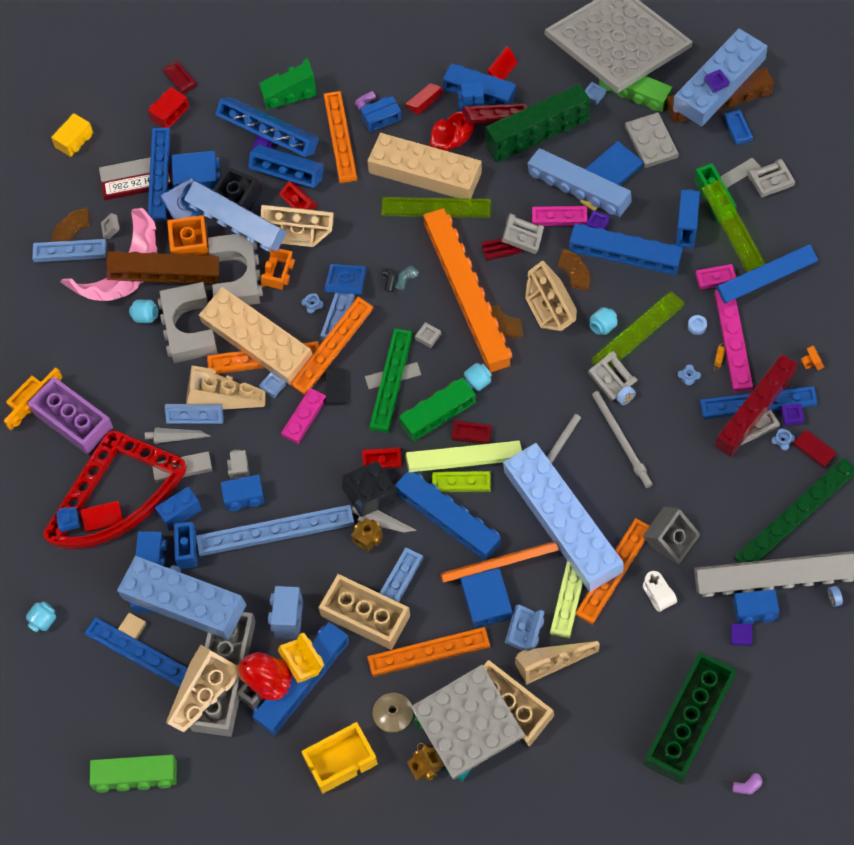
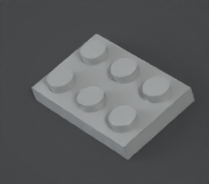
[625,113,679,168]

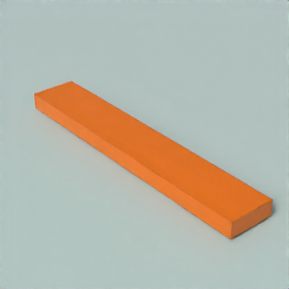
[324,91,357,183]
[290,297,374,395]
[207,341,319,374]
[575,518,649,625]
[440,542,558,583]
[367,627,490,677]

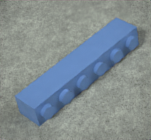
[527,148,632,217]
[184,181,287,252]

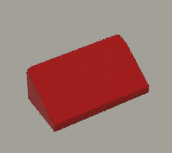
[488,47,517,80]
[405,83,442,115]
[278,181,318,210]
[362,447,402,468]
[80,501,123,533]

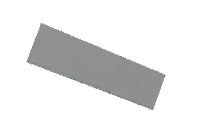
[720,158,761,188]
[365,362,421,389]

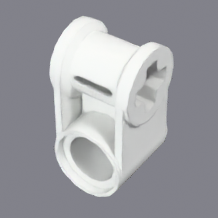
[643,571,677,612]

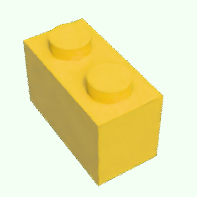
[51,113,93,157]

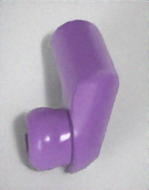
[355,91,376,110]
[732,773,763,795]

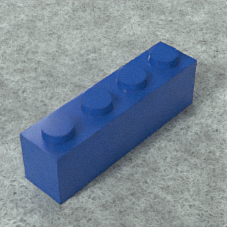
[443,63,516,105]
[248,145,324,188]
[130,532,167,613]

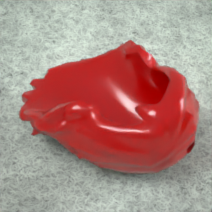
[429,112,474,151]
[237,652,292,701]

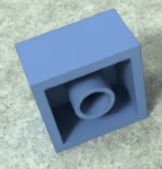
[268,586,303,639]

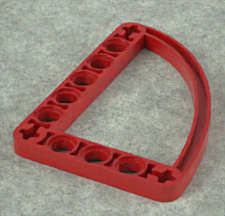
[43,430,187,549]

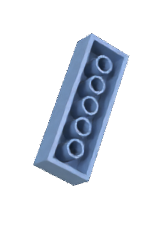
[673,29,768,127]
[117,556,246,640]

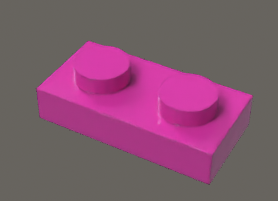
[695,264,736,290]

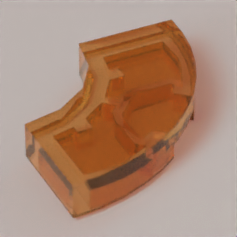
[52,208,89,242]
[558,249,590,291]
[491,305,523,338]

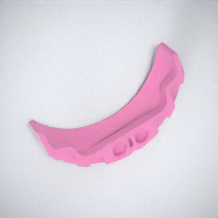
[60,208,157,301]

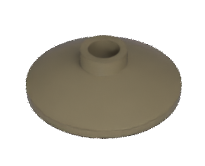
[372,693,414,733]

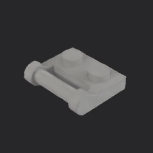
[747,159,795,198]
[501,213,544,254]
[588,351,637,401]

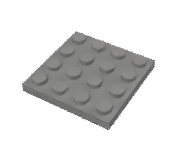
[411,665,525,779]

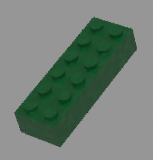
[486,84,591,163]
[644,652,737,785]

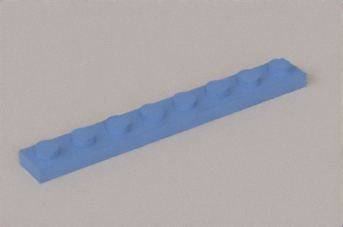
[196,505,354,556]

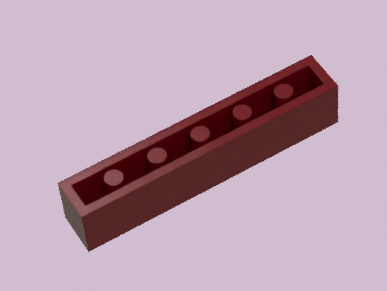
[715,354,798,457]

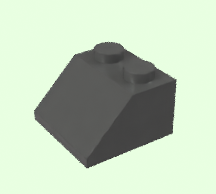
[642,507,701,564]

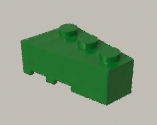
[259,58,317,110]

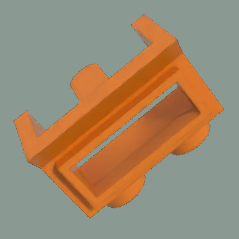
[261,248,295,290]

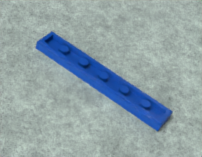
[148,128,171,222]
[716,244,819,304]
[700,386,818,419]
[84,617,188,688]

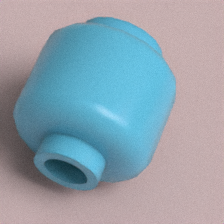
[129,300,158,323]
[590,307,617,335]
[464,363,492,391]
[26,601,56,632]

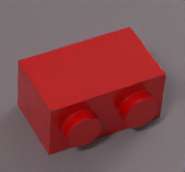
[148,87,190,128]

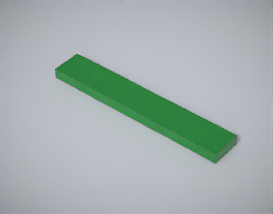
[369,329,413,433]

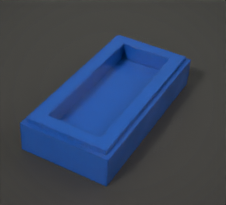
[723,110,753,145]

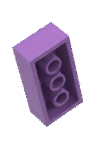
[28,376,113,455]

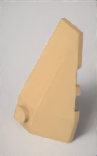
[186,366,266,409]
[515,641,600,685]
[166,645,239,732]

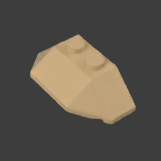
[261,205,334,247]
[525,261,577,331]

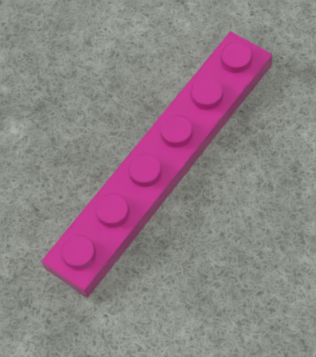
[715,290,753,392]

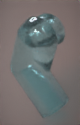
[396,266,418,290]

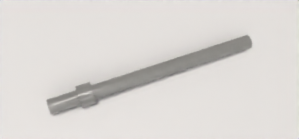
[592,391,653,488]

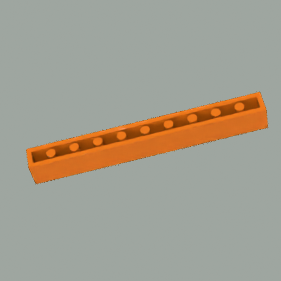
[423,208,512,373]

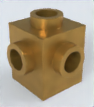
[351,517,383,553]
[407,747,445,781]

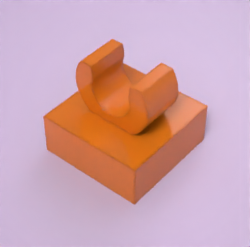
[801,345,825,371]

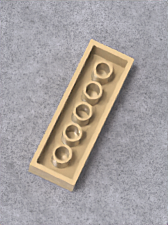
[368,133,482,201]
[199,287,312,385]

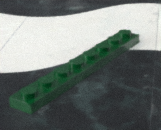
[734,457,854,563]

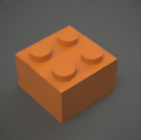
[167,215,210,256]

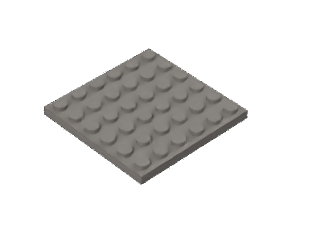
[544,0,693,93]

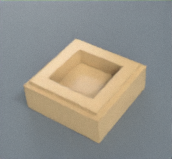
[118,613,147,640]

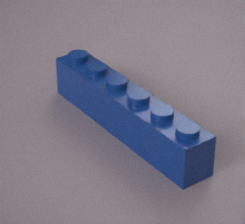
[215,97,319,157]
[569,224,683,276]
[395,470,501,561]
[252,622,349,736]

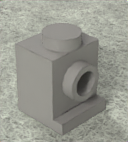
[227,450,249,480]

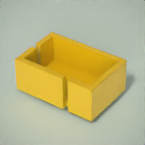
[301,722,378,794]

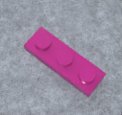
[532,206,587,226]
[281,388,326,444]

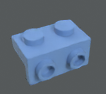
[505,604,544,651]

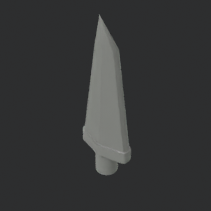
[145,427,210,444]
[352,506,416,533]

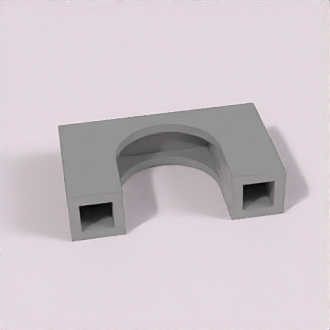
[208,233,263,305]
[158,282,218,363]

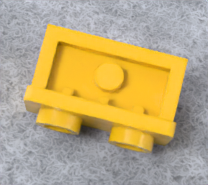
[278,633,324,683]

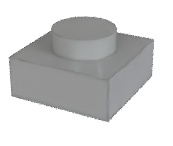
[101,213,119,239]
[415,322,441,348]

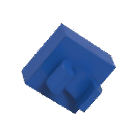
[56,507,80,532]

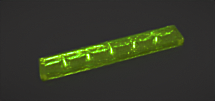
[702,180,765,272]
[382,197,491,218]
[591,291,685,368]

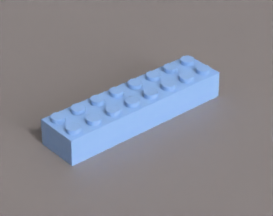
[503,443,623,592]

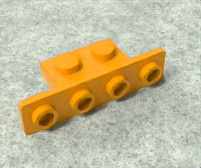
[4,368,62,430]

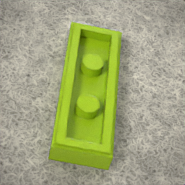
[432,471,491,492]

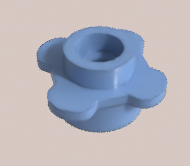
[302,294,323,314]
[678,365,701,386]
[772,429,795,450]

